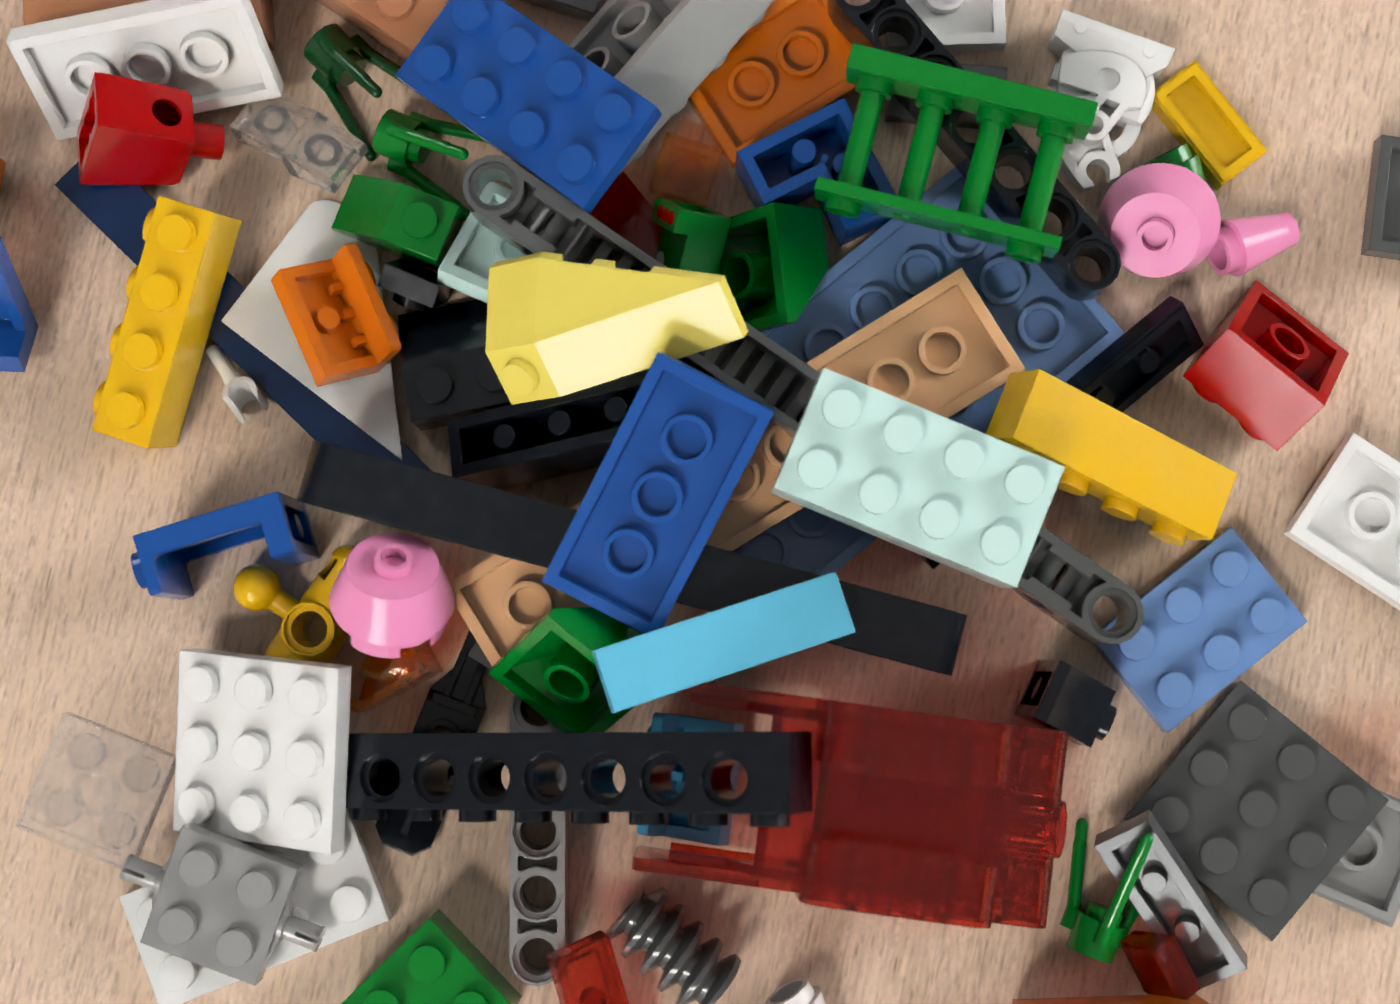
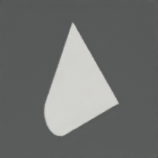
[221,200,402,460]

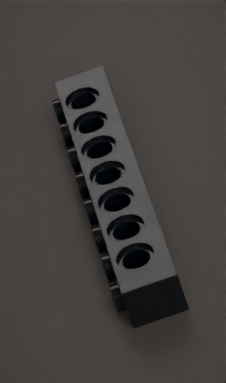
[346,731,813,827]

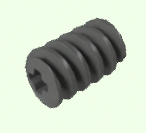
[602,887,741,1004]

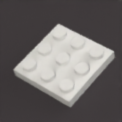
[173,648,352,854]

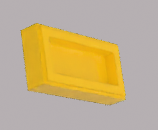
[1151,60,1268,191]

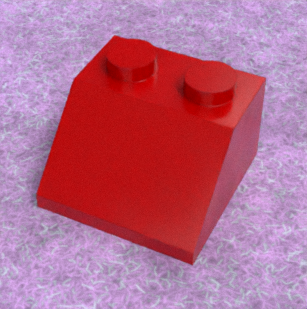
[1183,280,1349,451]

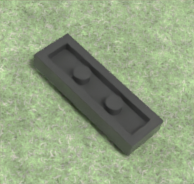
[1094,810,1248,992]

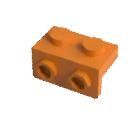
[271,243,401,387]

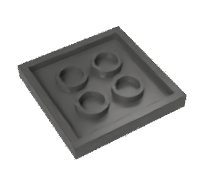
[1123,681,1389,941]

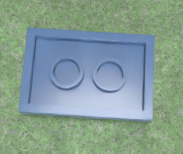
[1092,527,1308,733]

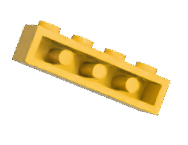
[92,195,242,449]
[986,369,1238,546]

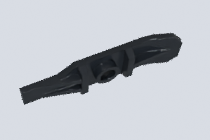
[375,630,487,856]

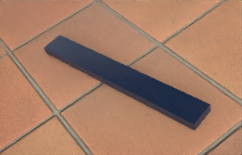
[55,162,432,471]

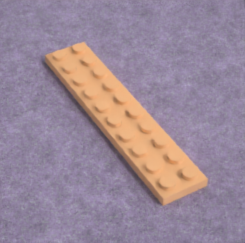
[450,268,1026,690]

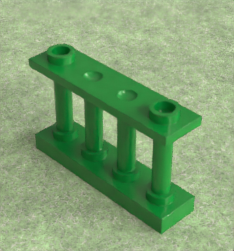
[814,43,1098,264]

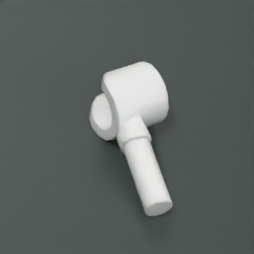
[206,344,269,424]

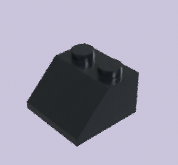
[398,299,511,431]

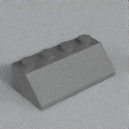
[568,0,774,174]

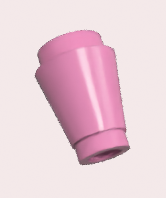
[1207,212,1300,277]

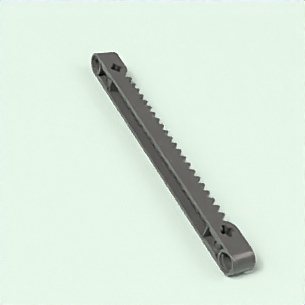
[462,155,1144,644]

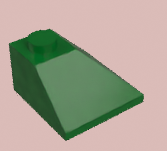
[716,202,829,332]
[488,607,643,732]

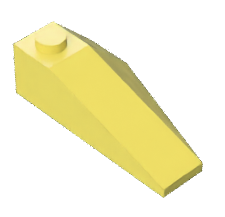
[485,252,748,405]

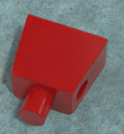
[77,72,225,185]

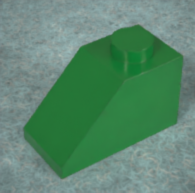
[331,174,464,272]

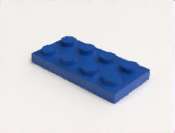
[395,0,662,214]
[542,350,775,634]

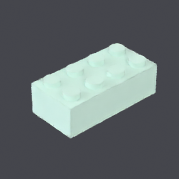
[770,367,1065,589]

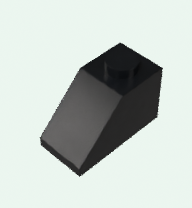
[1014,660,1117,747]

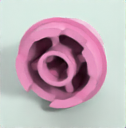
[1098,163,1221,278]
[329,533,455,659]

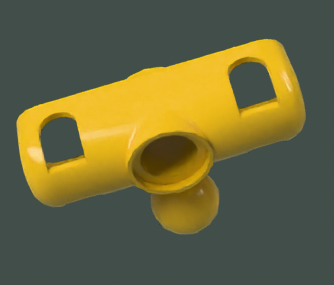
[233,545,355,663]

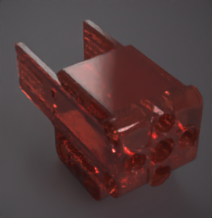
[631,682,1069,929]

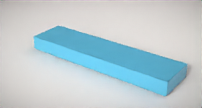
[592,571,856,713]

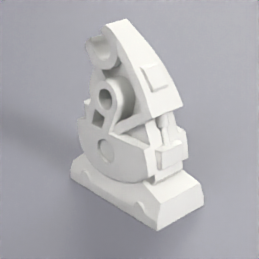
[1047,9,1175,193]

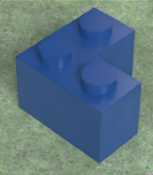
[735,98,896,246]

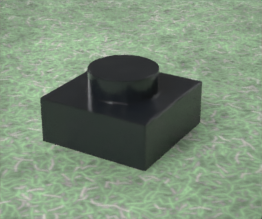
[377,258,452,312]

